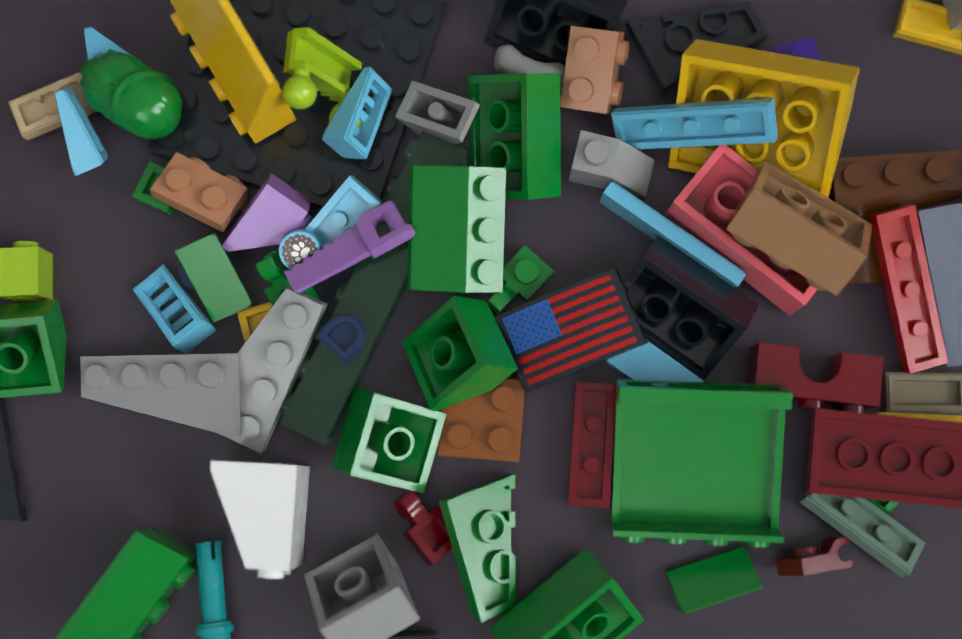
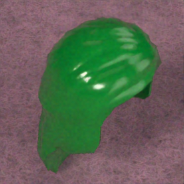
[79,49,182,139]

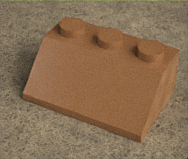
[726,161,872,296]

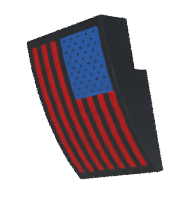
[494,268,648,393]

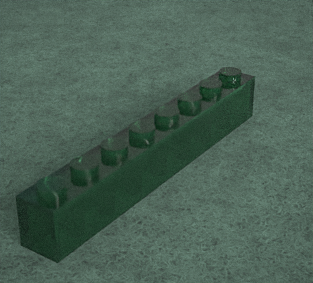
[279,131,467,446]

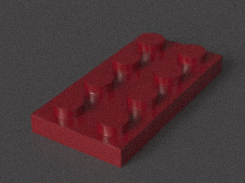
[806,408,962,509]

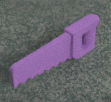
[284,201,415,293]

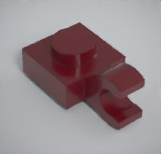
[391,490,452,566]
[775,537,853,576]

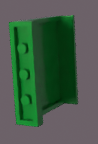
[610,379,793,547]

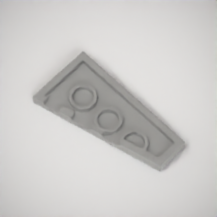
[218,287,328,454]
[80,353,240,437]

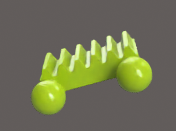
[282,27,362,128]

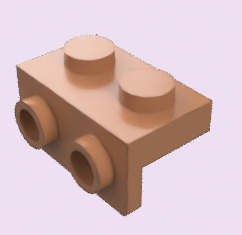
[560,26,629,114]
[150,152,249,233]

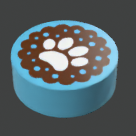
[279,229,321,270]

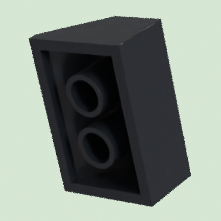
[484,0,628,67]
[624,235,759,381]

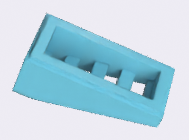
[322,67,392,159]
[55,86,108,176]
[132,264,216,354]

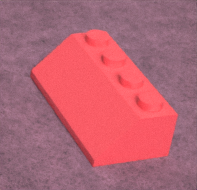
[663,145,818,316]

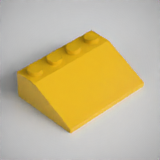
[170,0,297,144]
[668,39,860,198]

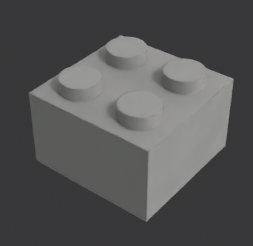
[304,534,420,639]

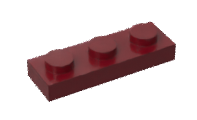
[567,381,616,508]

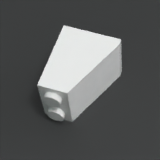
[210,461,310,578]

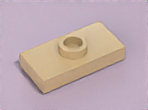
[8,72,97,141]

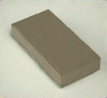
[881,372,962,415]

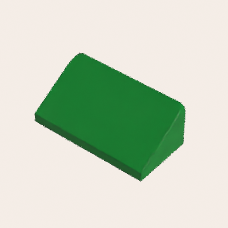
[174,232,253,323]
[665,546,763,614]

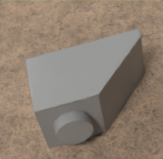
[395,81,480,146]
[568,130,654,199]

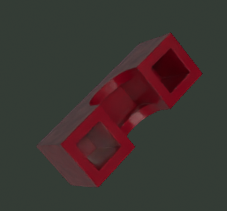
[747,342,883,413]

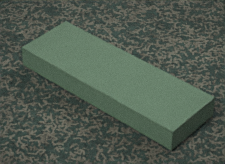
[800,492,926,578]

